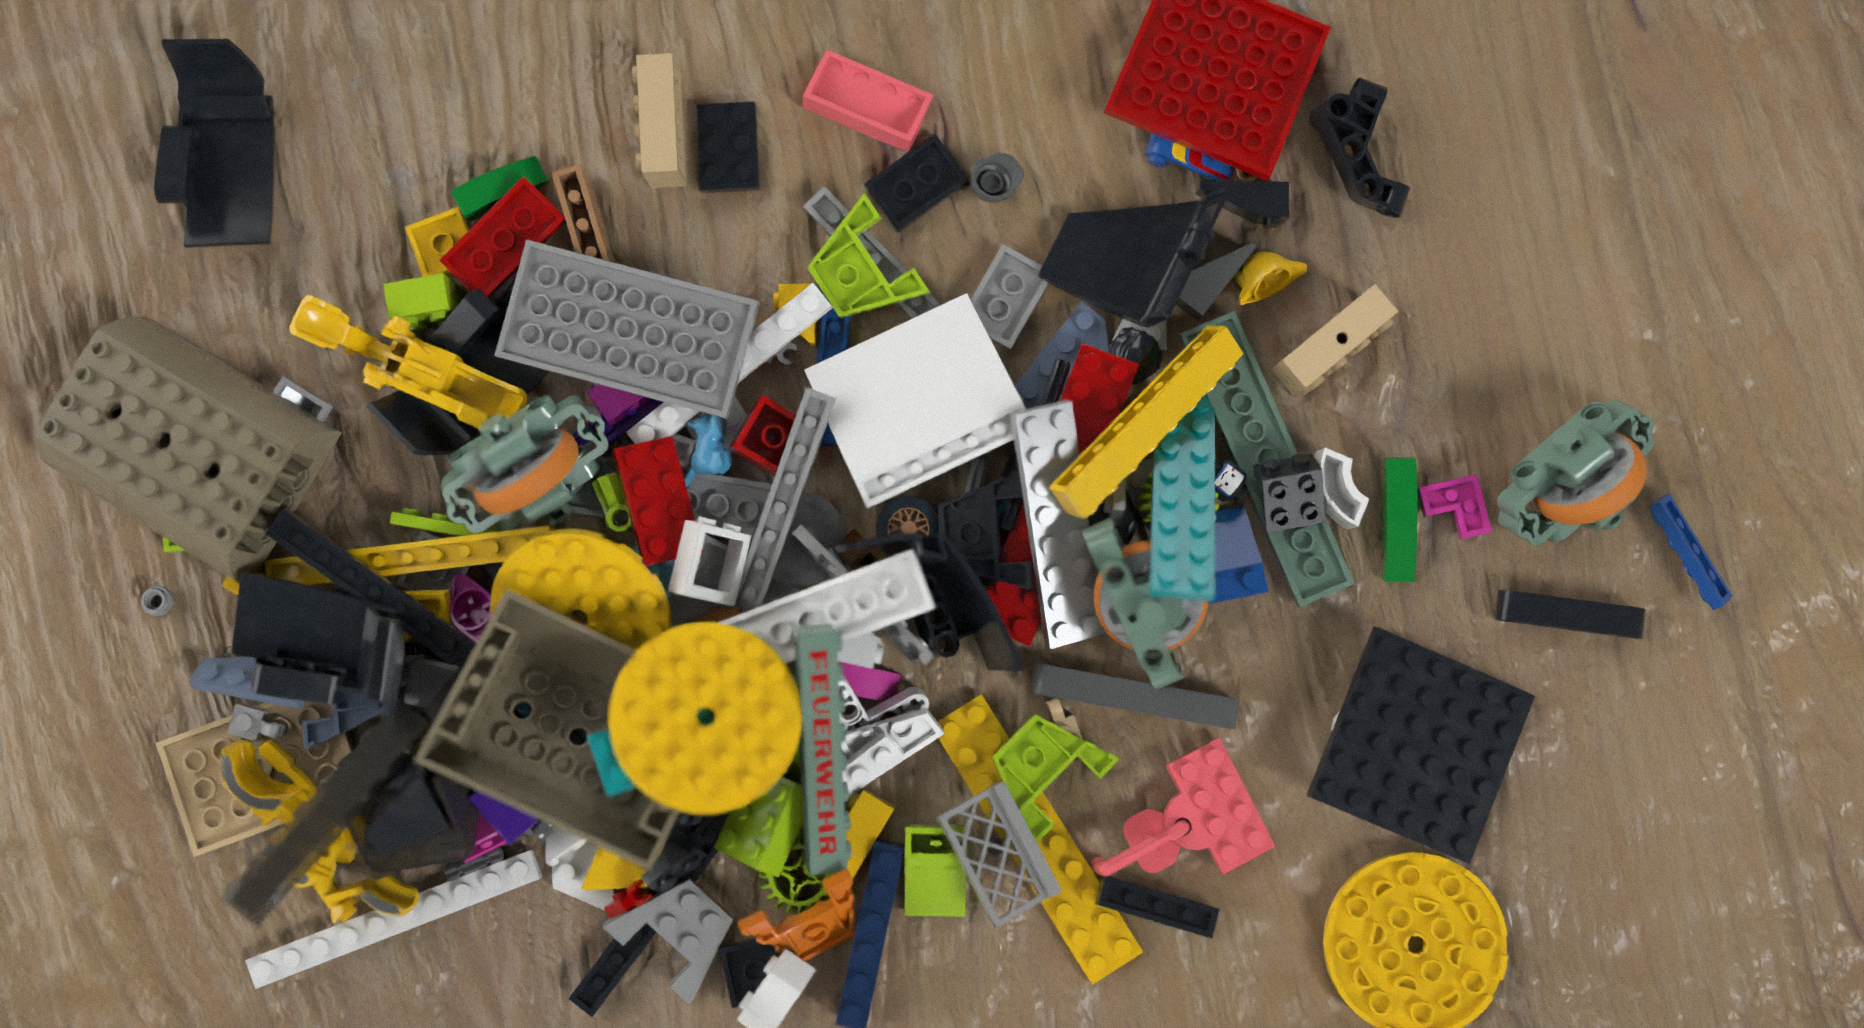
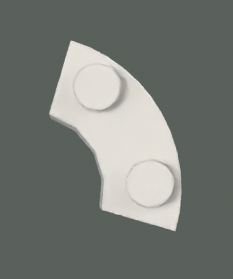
[1314,448,1369,530]
[737,948,816,1028]

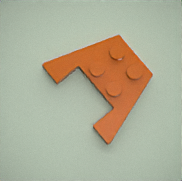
[738,868,855,962]

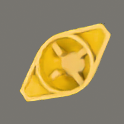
[1233,251,1307,305]

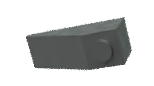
[1176,243,1257,321]

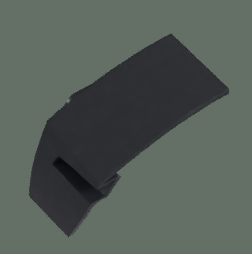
[154,39,275,248]
[834,533,1024,671]

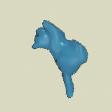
[684,413,732,487]

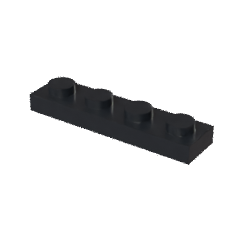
[1095,876,1220,939]

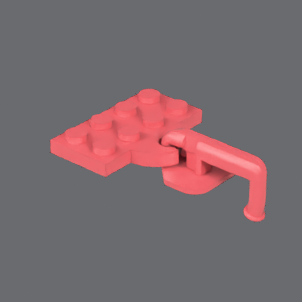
[1090,738,1275,876]

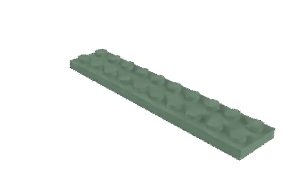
[1179,311,1355,607]

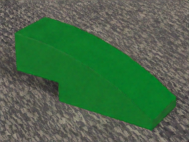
[450,156,550,222]

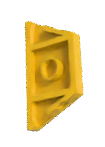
[581,838,667,891]

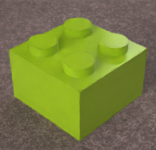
[383,273,462,333]

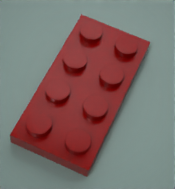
[439,176,566,298]
[612,436,704,567]

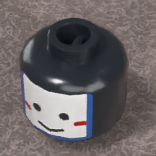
[1215,458,1247,502]

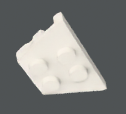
[552,841,616,911]

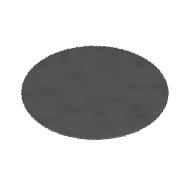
[753,492,847,587]

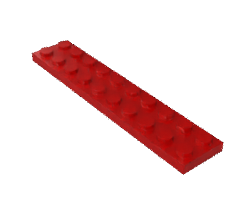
[987,343,1139,647]

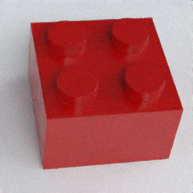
[728,395,796,477]

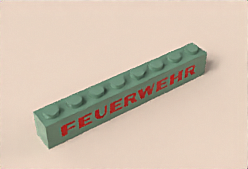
[793,623,852,875]

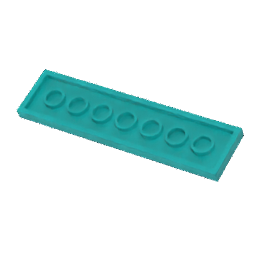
[1149,395,1215,602]

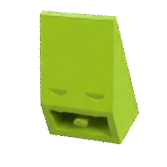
[905,824,967,917]

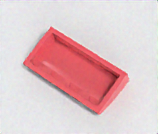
[802,50,934,153]

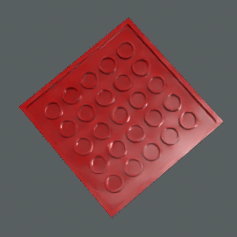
[1104,0,1331,181]

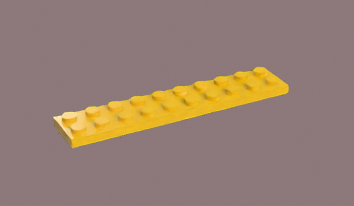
[937,694,1143,985]

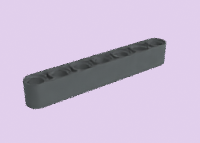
[1031,663,1240,729]

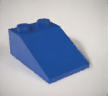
[1208,506,1269,604]

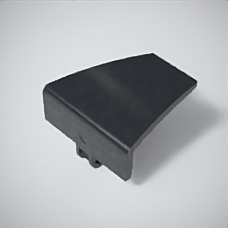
[1038,188,1229,328]

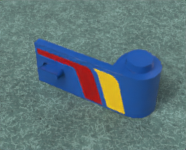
[1144,134,1235,181]

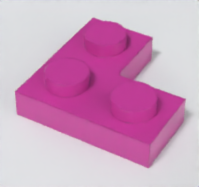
[1417,474,1492,539]

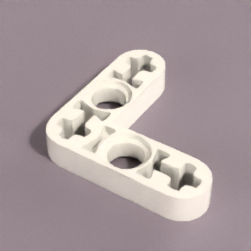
[839,675,929,731]

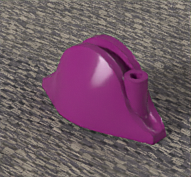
[450,572,492,643]

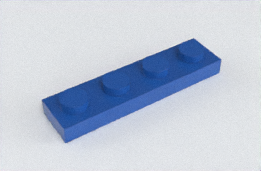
[1649,493,1733,610]

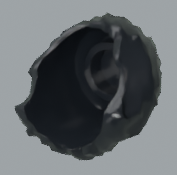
[1108,326,1163,385]

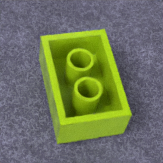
[714,776,803,877]

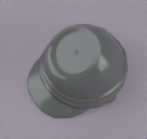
[970,153,1024,203]

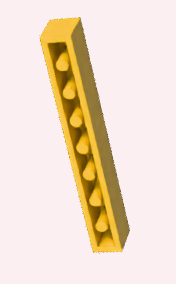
[1049,325,1243,519]

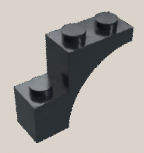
[641,811,708,893]

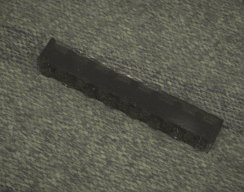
[221,699,432,928]

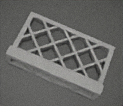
[936,781,1062,928]

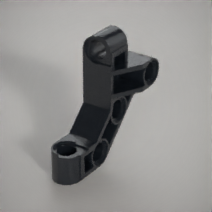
[1309,77,1410,218]

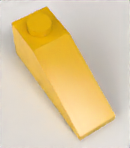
[846,788,895,879]

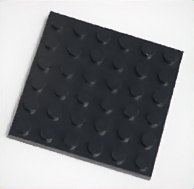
[1306,626,1535,864]

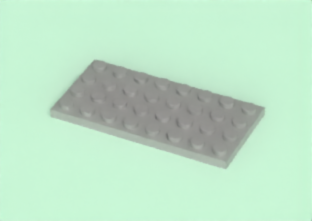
[494,240,760,419]

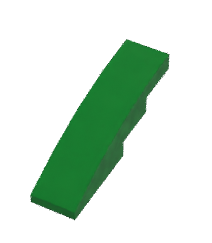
[1380,457,1417,582]

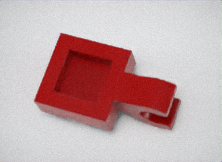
[604,879,652,918]

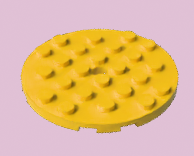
[491,529,672,651]
[609,622,802,815]
[1323,852,1508,1028]

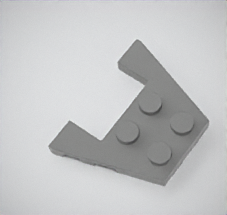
[603,876,733,1004]

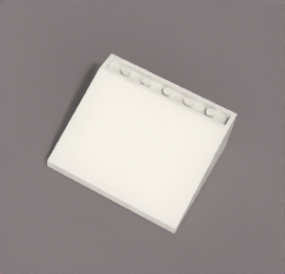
[804,293,1025,508]

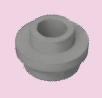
[141,586,173,616]

